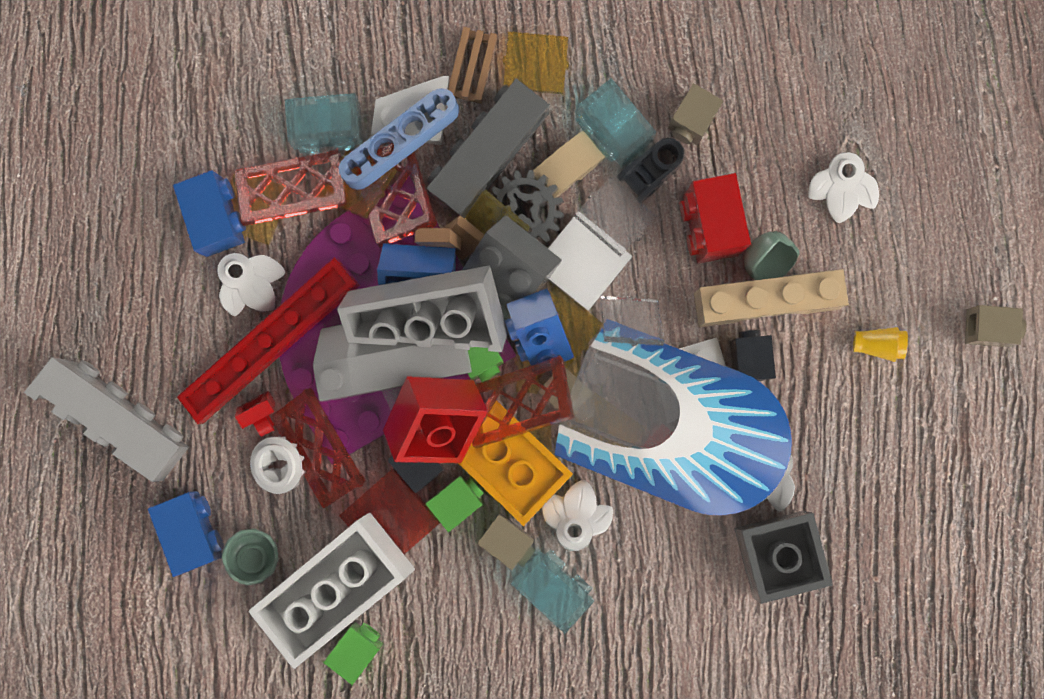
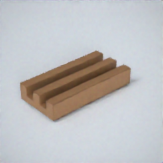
[448,26,498,104]

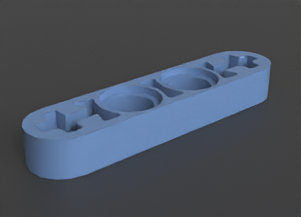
[339,88,459,190]

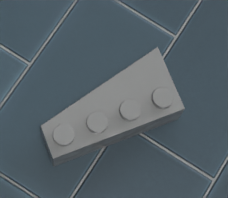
[337,265,508,352]
[24,357,189,482]

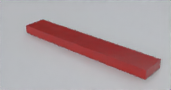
[177,257,360,424]

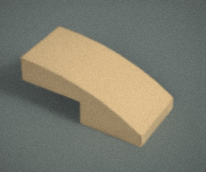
[526,130,606,203]

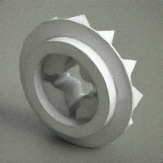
[250,437,305,494]

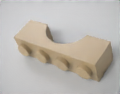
[694,269,849,328]

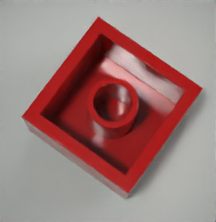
[679,173,751,264]
[383,376,488,463]

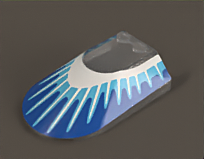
[554,322,792,516]

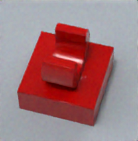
[235,391,276,437]

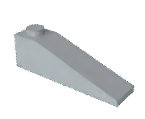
[313,325,472,401]

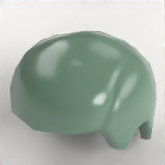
[744,231,800,280]
[222,528,279,586]

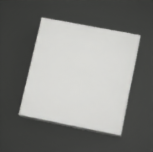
[548,212,632,312]

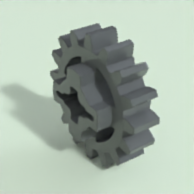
[487,170,564,242]

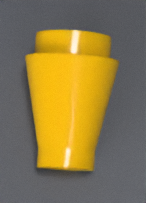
[853,327,908,362]

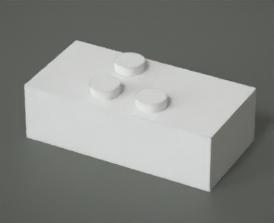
[248,513,415,669]

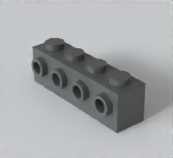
[427,78,550,218]

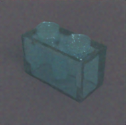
[577,78,656,166]
[285,93,363,154]
[511,548,594,634]

